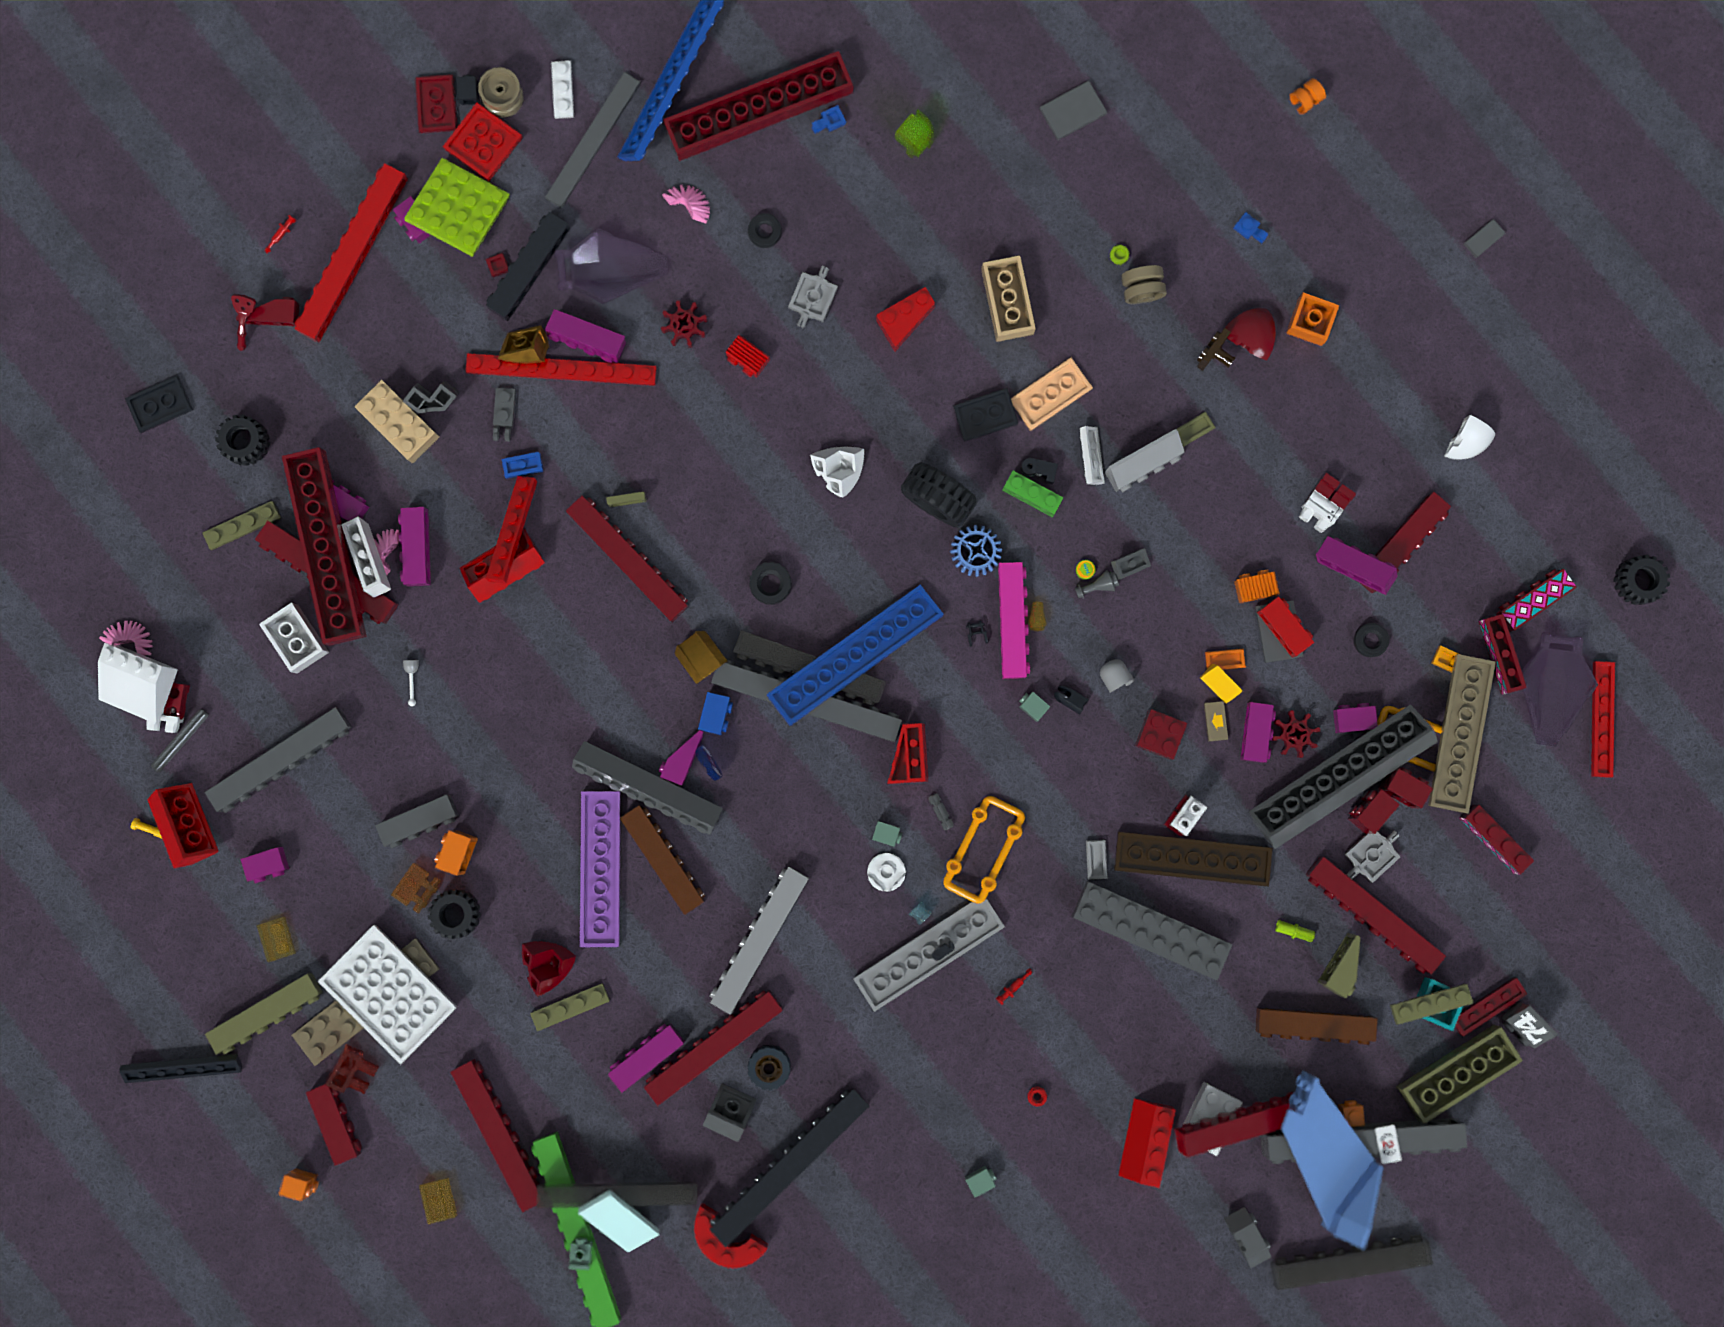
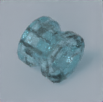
[908,901,933,925]

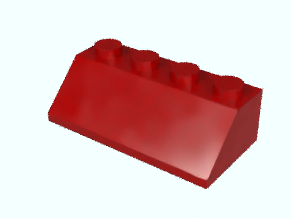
[460,528,545,603]
[147,783,219,868]
[1118,1098,1175,1188]

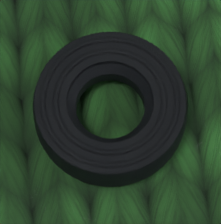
[748,213,782,248]
[1354,623,1389,658]

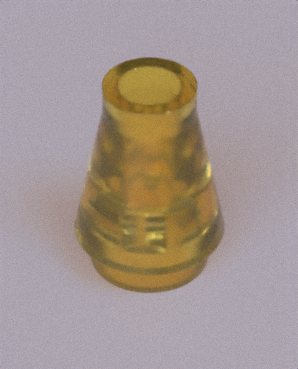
[1028,602,1047,631]

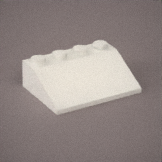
[98,643,178,724]

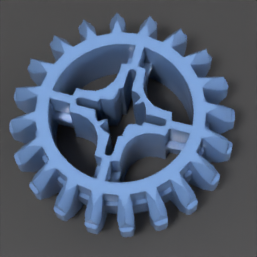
[950,525,1002,577]

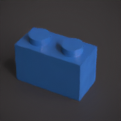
[698,692,733,736]

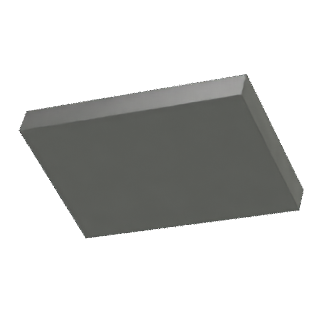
[1040,81,1107,141]
[1255,600,1304,663]

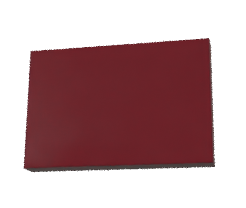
[415,74,457,133]

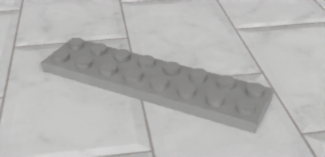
[853,899,1004,1012]

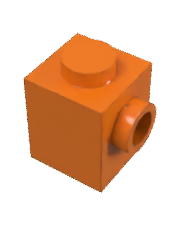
[1338,1100,1365,1127]

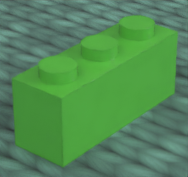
[1002,471,1063,517]

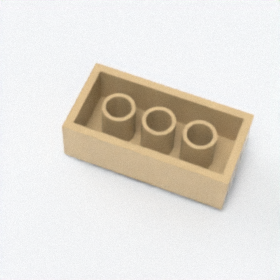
[981,256,1035,342]
[354,380,439,464]

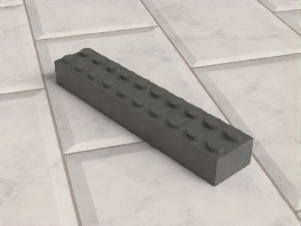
[1249,704,1438,849]
[1260,1118,1467,1164]

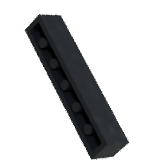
[486,212,570,321]

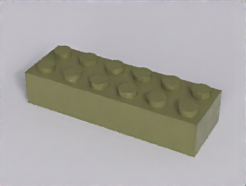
[1396,1025,1523,1124]

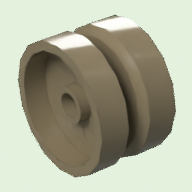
[478,67,524,117]
[1121,265,1167,304]

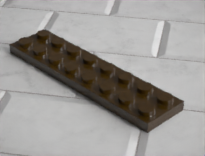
[1114,832,1272,887]

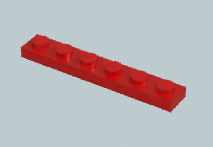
[486,476,537,584]
[1591,661,1615,778]

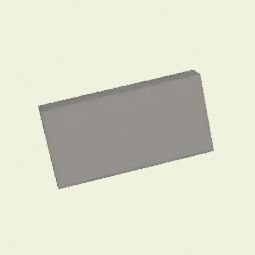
[1086,840,1108,880]

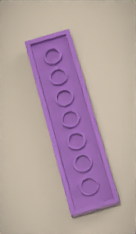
[580,791,621,947]

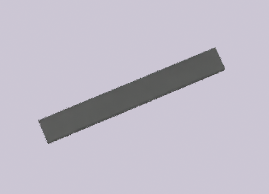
[545,72,641,208]

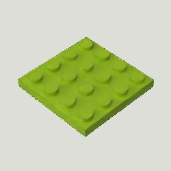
[405,158,509,257]

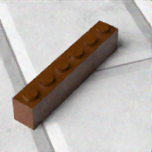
[620,805,706,915]
[1255,1008,1377,1045]

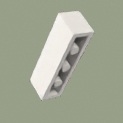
[341,517,391,598]

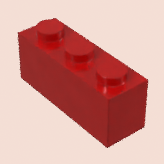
[1257,597,1315,658]

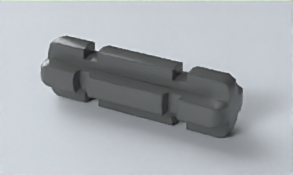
[928,793,954,830]

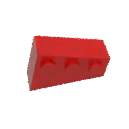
[876,287,935,352]
[887,723,929,784]

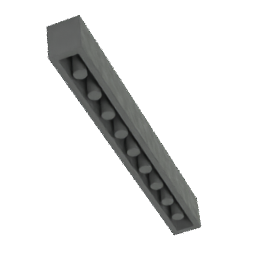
[711,660,902,743]

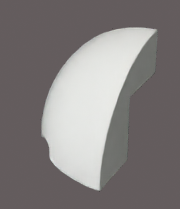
[1444,415,1495,459]
[811,447,864,498]

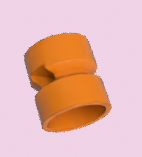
[1289,78,1326,114]

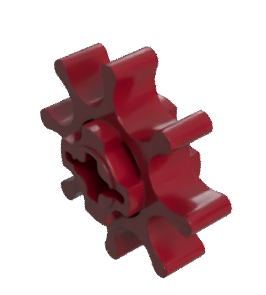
[661,300,707,348]
[1272,710,1320,758]

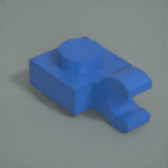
[811,105,846,134]
[1233,212,1268,243]

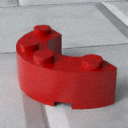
[694,1203,768,1268]

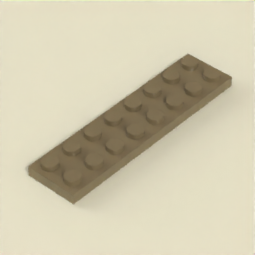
[1428,654,1496,814]
[292,938,440,1066]

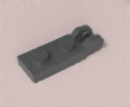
[493,388,516,442]

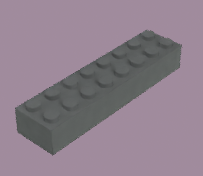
[1071,881,1232,981]

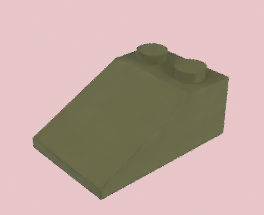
[1317,933,1360,998]

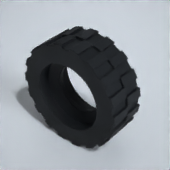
[749,562,792,605]

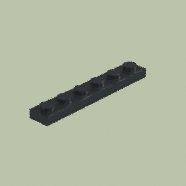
[119,1054,242,1083]

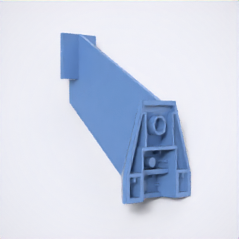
[1281,1070,1383,1249]

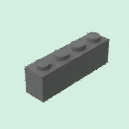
[375,795,459,849]

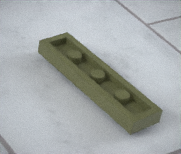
[203,501,281,550]
[530,983,610,1031]
[1390,984,1473,1025]

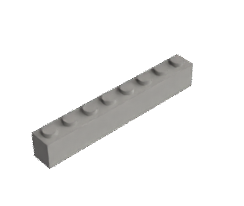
[709,867,809,1014]

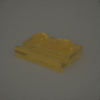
[257,917,296,963]
[419,1178,457,1225]

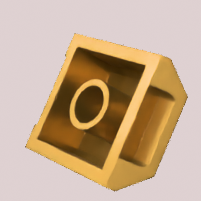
[498,325,549,364]
[674,631,727,684]

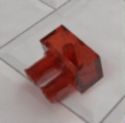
[326,1044,379,1094]

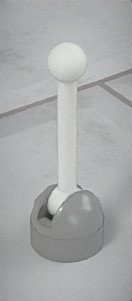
[403,660,419,706]

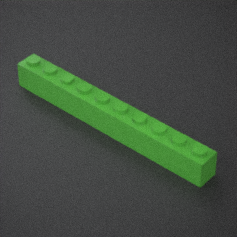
[532,1131,622,1327]

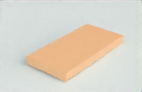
[1011,358,1093,431]

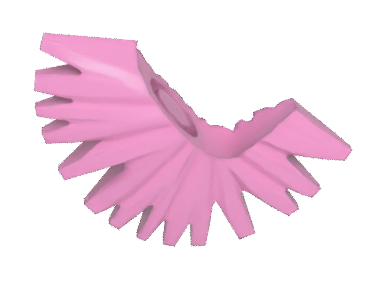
[662,185,710,223]
[374,529,399,576]
[99,621,153,656]

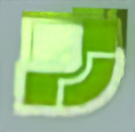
[895,109,934,158]

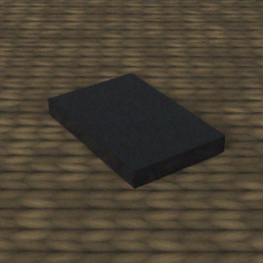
[125,375,193,433]
[953,388,1019,442]

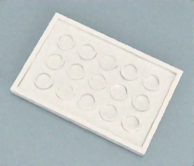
[318,925,458,1064]

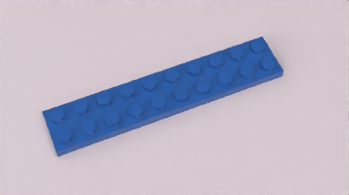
[618,0,724,161]
[767,585,944,726]

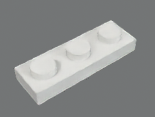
[552,61,574,119]
[1080,426,1104,485]

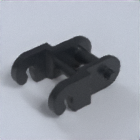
[966,620,988,647]
[932,941,955,961]

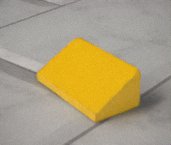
[1200,664,1243,704]

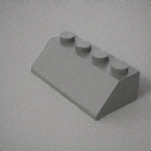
[1105,429,1184,492]

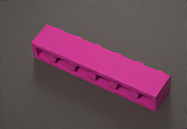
[998,562,1030,679]

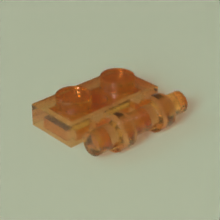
[391,863,441,913]

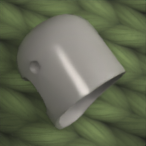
[1100,659,1134,693]

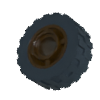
[747,1045,791,1090]

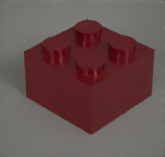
[1135,709,1187,760]
[1378,767,1433,808]
[1348,789,1400,834]

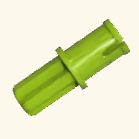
[1275,920,1315,942]

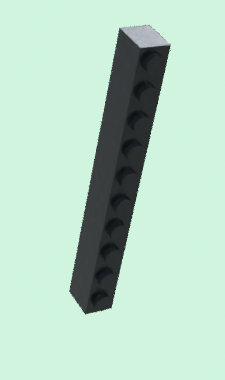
[709,1088,870,1248]

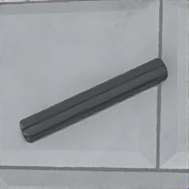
[151,709,209,772]

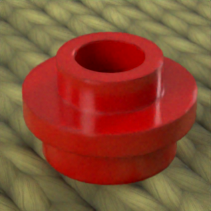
[1027,1086,1047,1107]

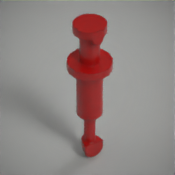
[265,214,297,254]
[996,968,1032,1005]

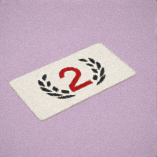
[1375,1125,1401,1164]

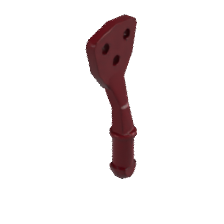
[231,294,256,351]

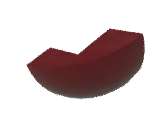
[1225,308,1276,361]
[522,941,576,997]

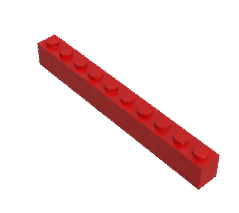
[294,163,408,343]

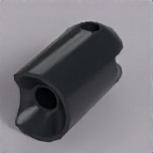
[1054,685,1089,715]

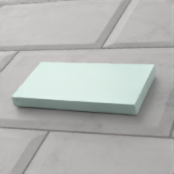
[578,1190,659,1252]

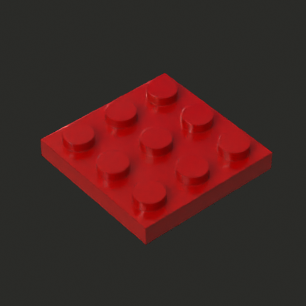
[443,103,523,182]

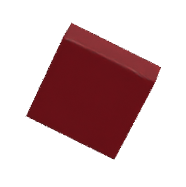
[485,253,509,277]

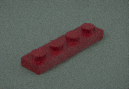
[1455,977,1527,1036]

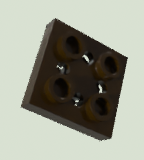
[1197,328,1235,371]

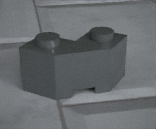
[403,380,460,413]
[1224,1207,1271,1268]

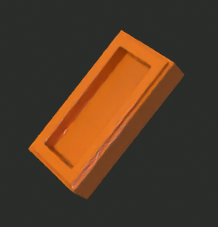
[1205,648,1246,670]

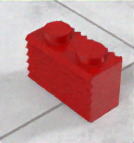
[725,335,770,378]

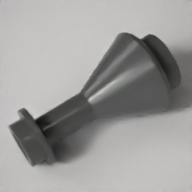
[1075,570,1119,599]

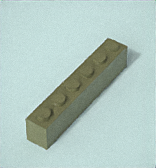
[205,973,323,1055]

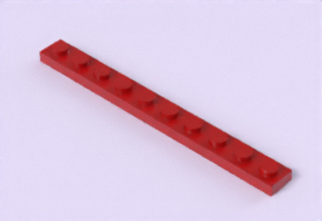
[466,353,657,386]

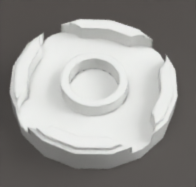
[867,853,906,891]

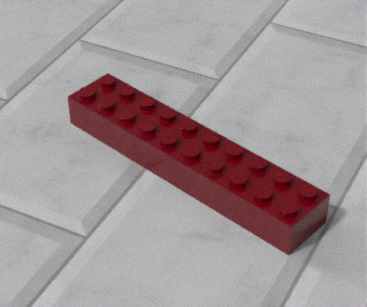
[663,51,853,161]
[282,447,367,646]

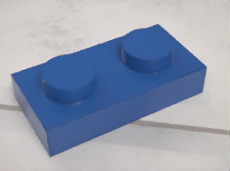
[502,452,544,479]

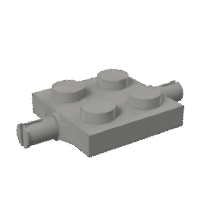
[788,266,838,328]
[1345,831,1400,883]

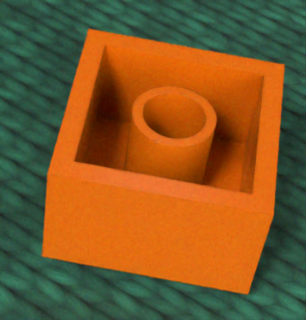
[1286,292,1339,346]
[434,830,478,876]

